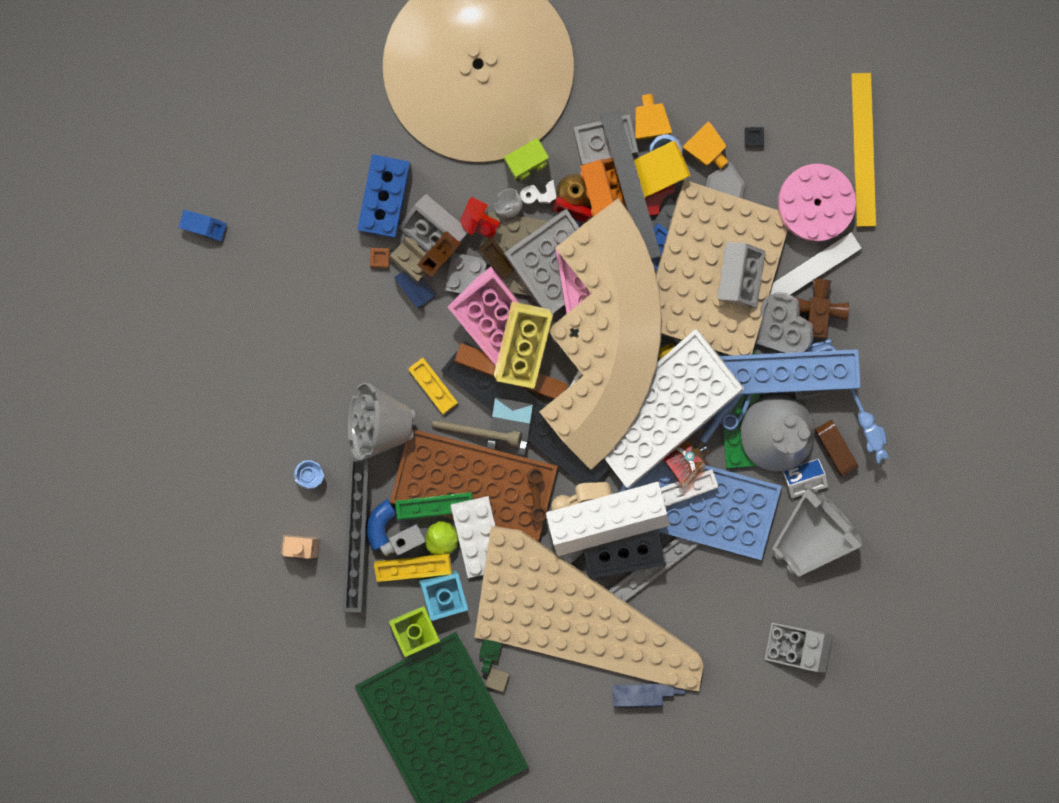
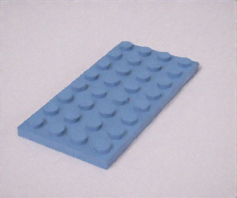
[621,456,782,560]

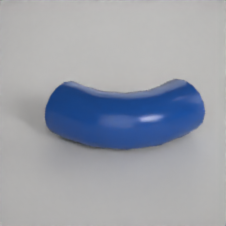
[366,499,397,551]

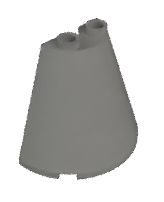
[772,488,862,577]

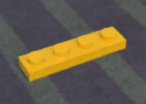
[374,554,453,582]

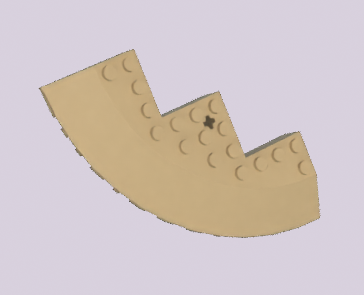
[540,198,662,470]

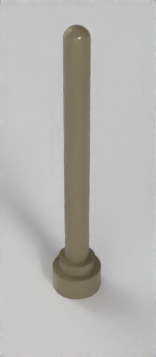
[432,420,522,447]

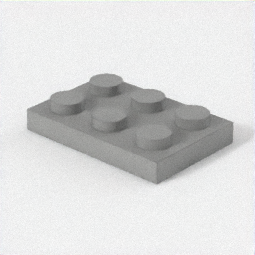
[574,114,638,165]

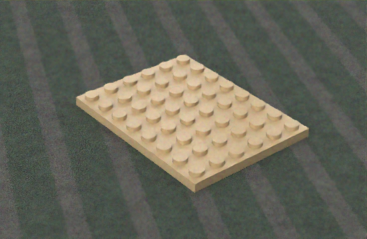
[656,180,788,356]

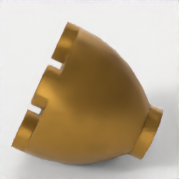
[556,174,591,207]

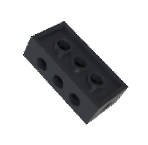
[583,528,666,579]

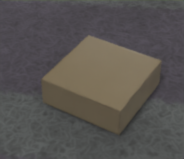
[485,667,509,692]

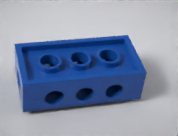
[357,154,411,239]

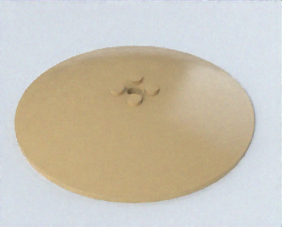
[383,0,574,162]

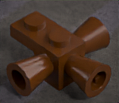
[792,279,849,338]

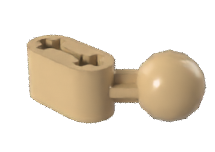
[551,482,612,511]

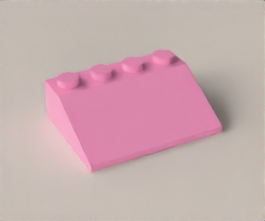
[448,267,520,365]

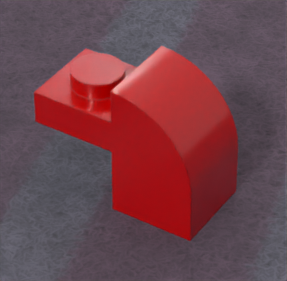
[460,196,500,239]

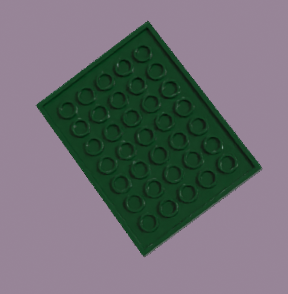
[355,631,529,803]

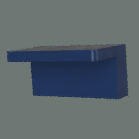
[394,272,435,309]

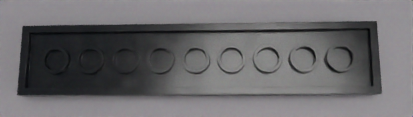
[441,341,610,484]

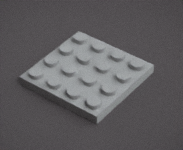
[503,209,579,314]

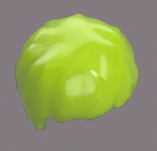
[425,521,459,555]

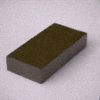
[476,238,514,280]

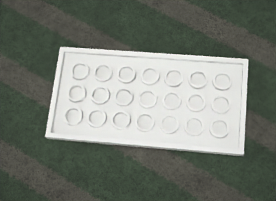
[605,329,745,488]

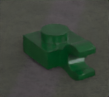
[479,639,502,673]

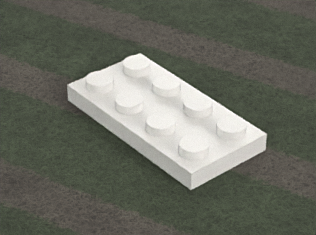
[451,496,495,578]

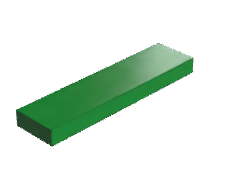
[395,492,473,520]

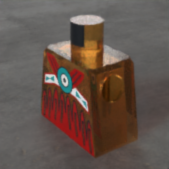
[663,442,710,489]

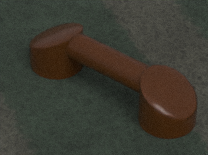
[527,468,546,522]

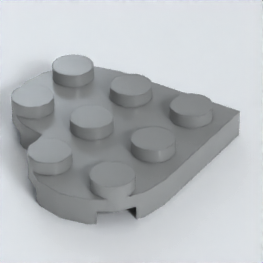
[755,292,813,353]

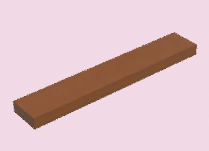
[454,343,568,400]

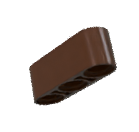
[815,420,859,477]

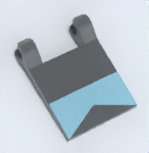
[487,397,533,455]

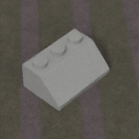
[399,194,468,252]
[718,242,765,308]

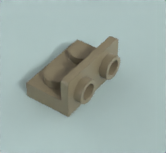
[389,237,427,283]

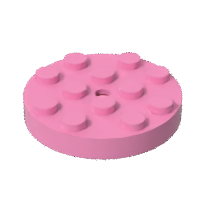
[778,164,856,242]

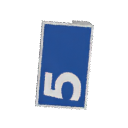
[783,459,828,498]

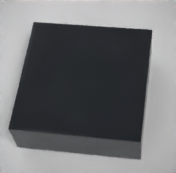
[744,127,764,147]

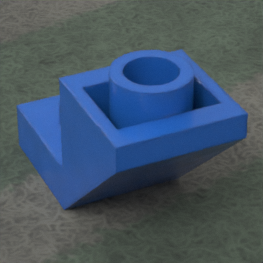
[178,210,227,241]

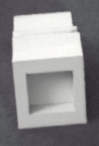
[520,180,557,205]

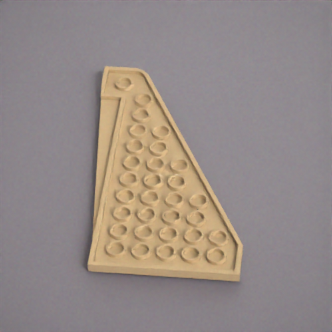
[474,526,703,691]

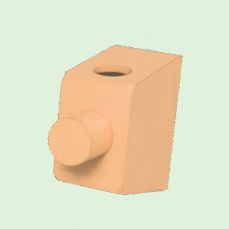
[281,535,319,558]

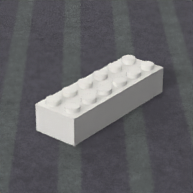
[546,482,670,556]

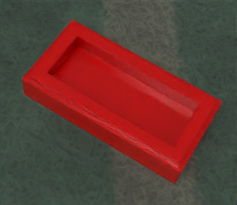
[552,197,592,223]

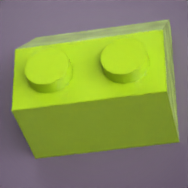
[389,606,440,657]

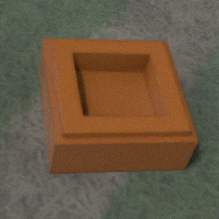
[370,248,390,268]

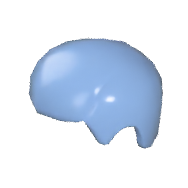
[294,460,324,489]

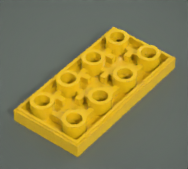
[634,140,691,198]

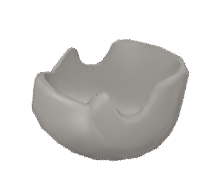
[494,189,523,219]

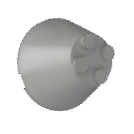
[348,383,415,460]
[740,395,815,471]

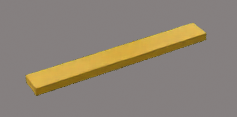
[851,73,876,227]

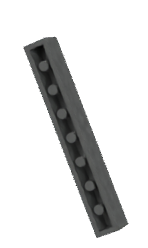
[342,457,370,613]

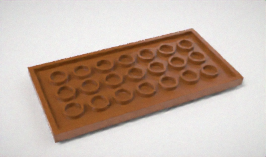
[390,429,558,540]

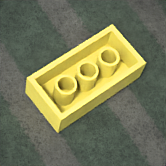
[494,302,553,388]

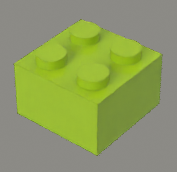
[504,138,549,181]

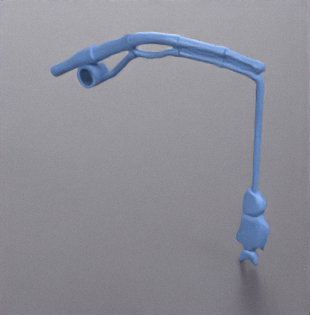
[699,339,889,464]

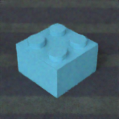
[419,570,468,621]

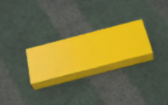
[408,358,458,414]

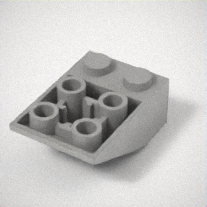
[765,622,833,672]

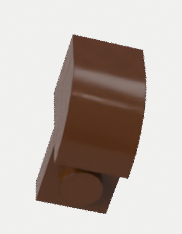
[417,231,461,278]

